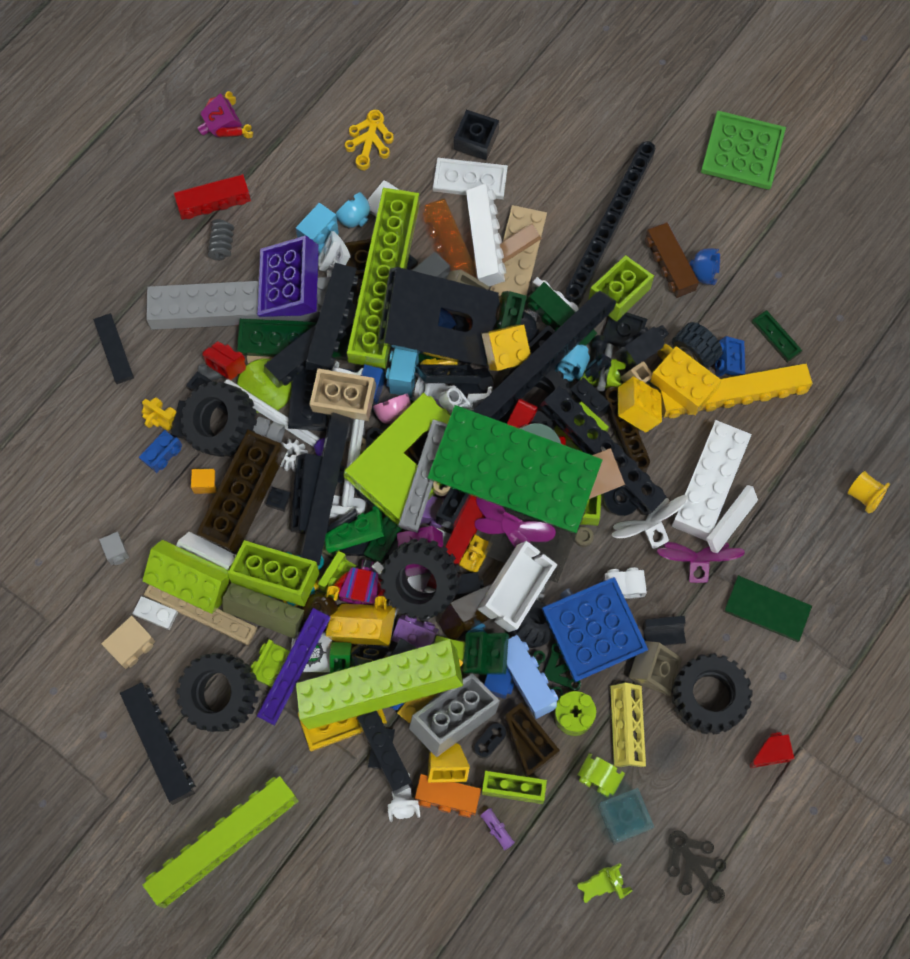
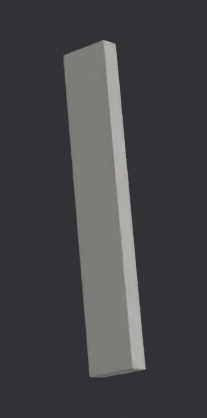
[398,420,447,533]

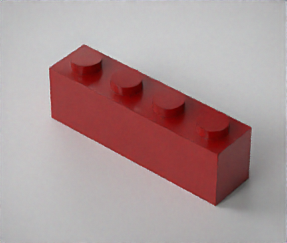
[174,174,251,220]

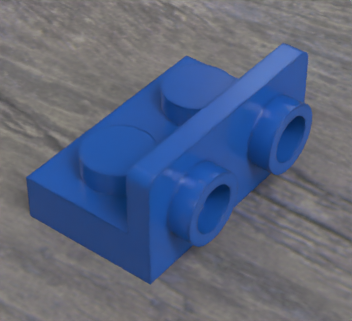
[715,336,745,377]
[139,430,182,473]

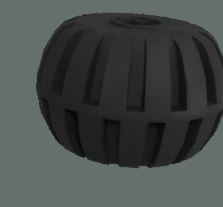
[509,600,553,648]

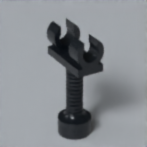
[585,335,611,382]

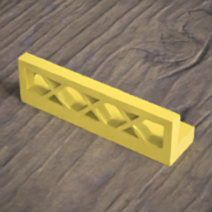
[610,683,646,767]

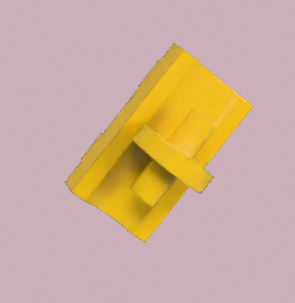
[142,397,176,431]
[459,535,493,573]

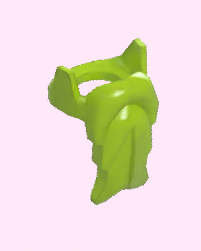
[579,358,626,389]
[577,863,632,903]

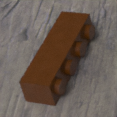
[645,222,699,298]

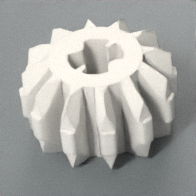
[280,439,308,472]

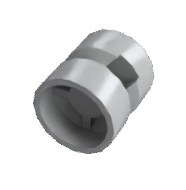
[253,417,285,443]

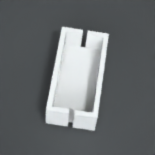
[477,541,557,632]

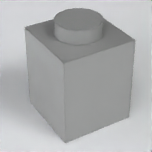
[99,532,130,565]

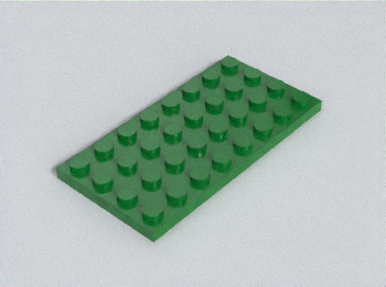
[427,405,603,534]

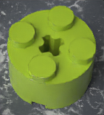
[554,691,596,736]
[577,753,625,798]

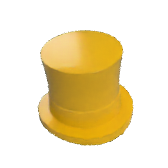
[848,471,890,513]

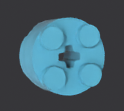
[555,345,590,382]

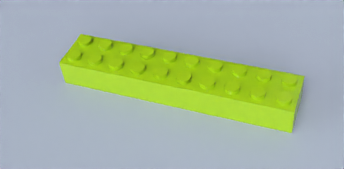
[347,188,420,369]

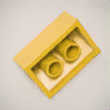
[325,604,396,646]

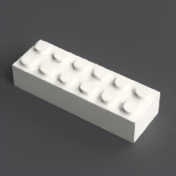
[672,420,752,541]

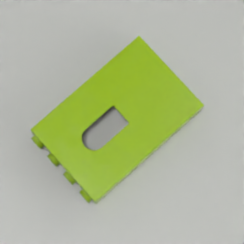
[344,393,451,526]

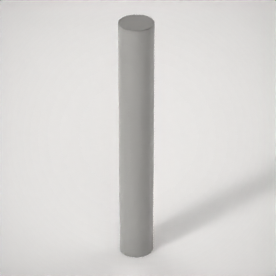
[597,344,613,391]

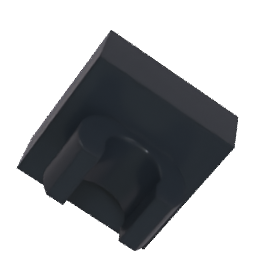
[266,487,291,512]

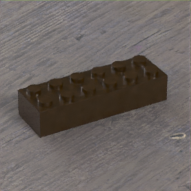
[196,430,288,554]

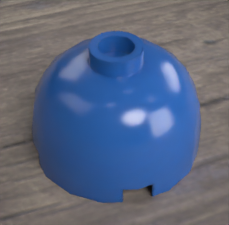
[690,248,720,285]

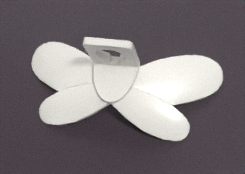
[612,495,688,549]

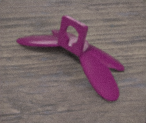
[475,498,556,548]
[657,542,745,583]

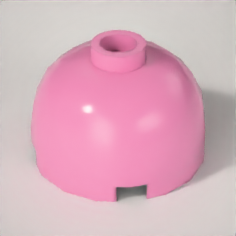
[373,393,411,424]

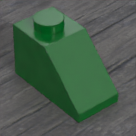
[330,642,352,674]

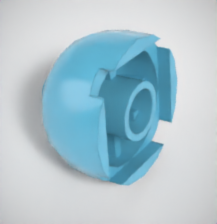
[336,192,370,228]

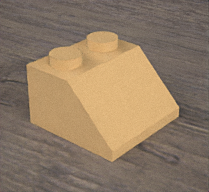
[101,616,155,669]

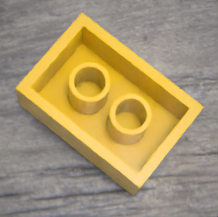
[650,346,722,415]

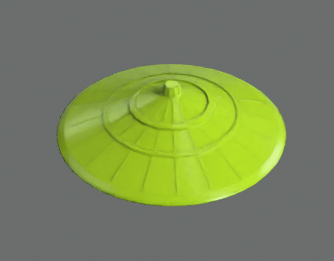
[237,359,292,413]

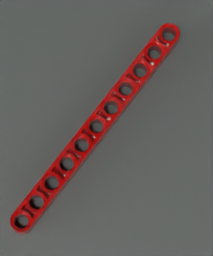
[427,399,538,590]

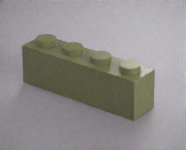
[223,583,304,639]

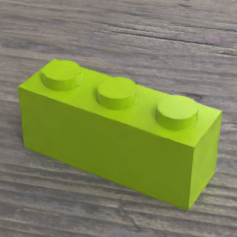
[482,771,547,804]

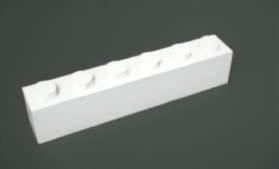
[466,184,506,286]

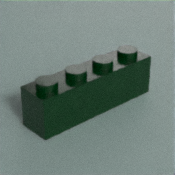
[525,282,597,346]
[487,291,527,369]

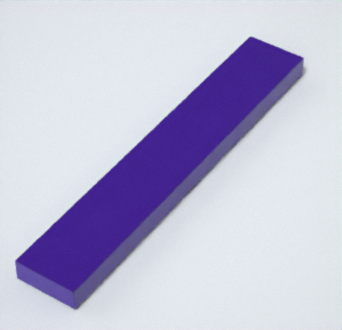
[257,608,331,726]

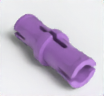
[480,808,515,850]

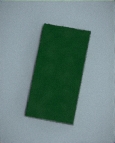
[724,575,812,642]

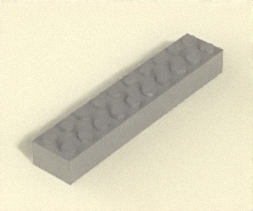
[147,277,331,330]

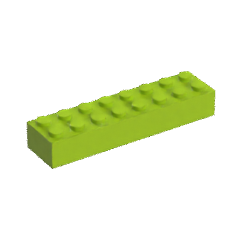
[296,639,463,729]
[143,776,299,909]

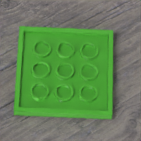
[701,110,786,190]

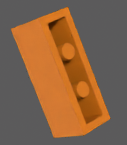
[415,774,481,818]

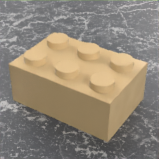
[310,369,377,421]

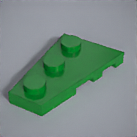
[325,506,384,553]

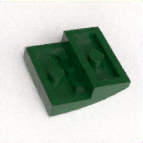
[463,632,509,675]

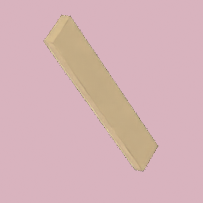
[144,585,258,646]

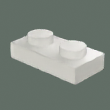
[133,596,178,630]

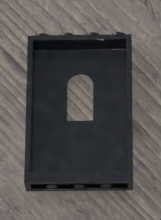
[377,267,499,367]

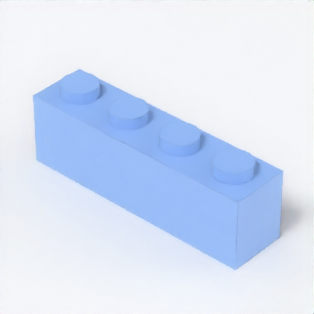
[507,635,558,719]

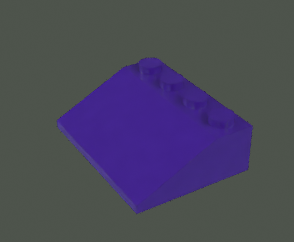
[257,236,319,317]

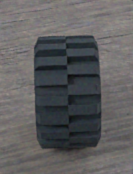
[672,322,723,369]

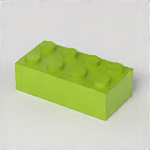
[143,540,230,614]
[228,540,320,607]

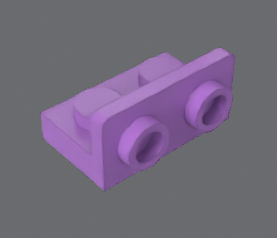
[391,614,439,648]

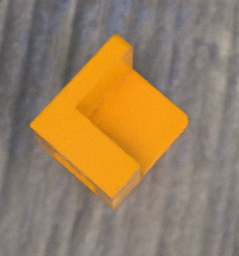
[191,469,217,494]

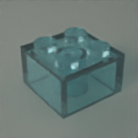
[598,788,655,845]

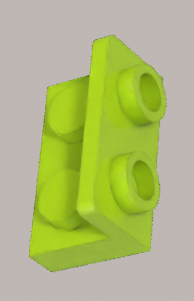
[318,551,356,598]
[250,639,290,688]

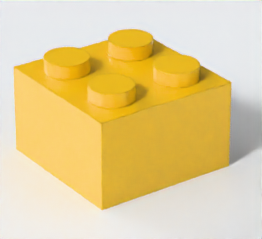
[481,325,531,371]
[618,376,662,433]

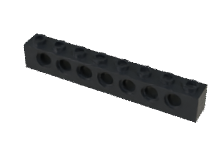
[539,386,667,516]

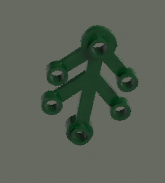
[534,643,581,700]

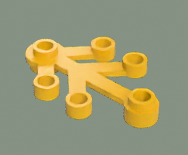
[345,110,394,171]

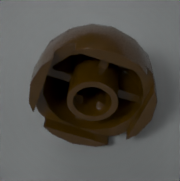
[300,592,338,632]

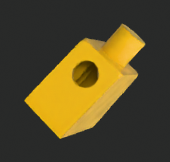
[428,743,470,783]

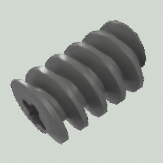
[208,219,235,261]

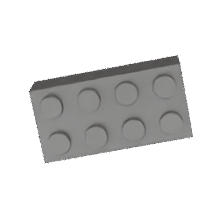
[409,673,500,757]

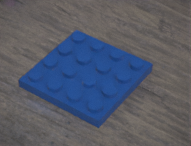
[542,577,648,682]

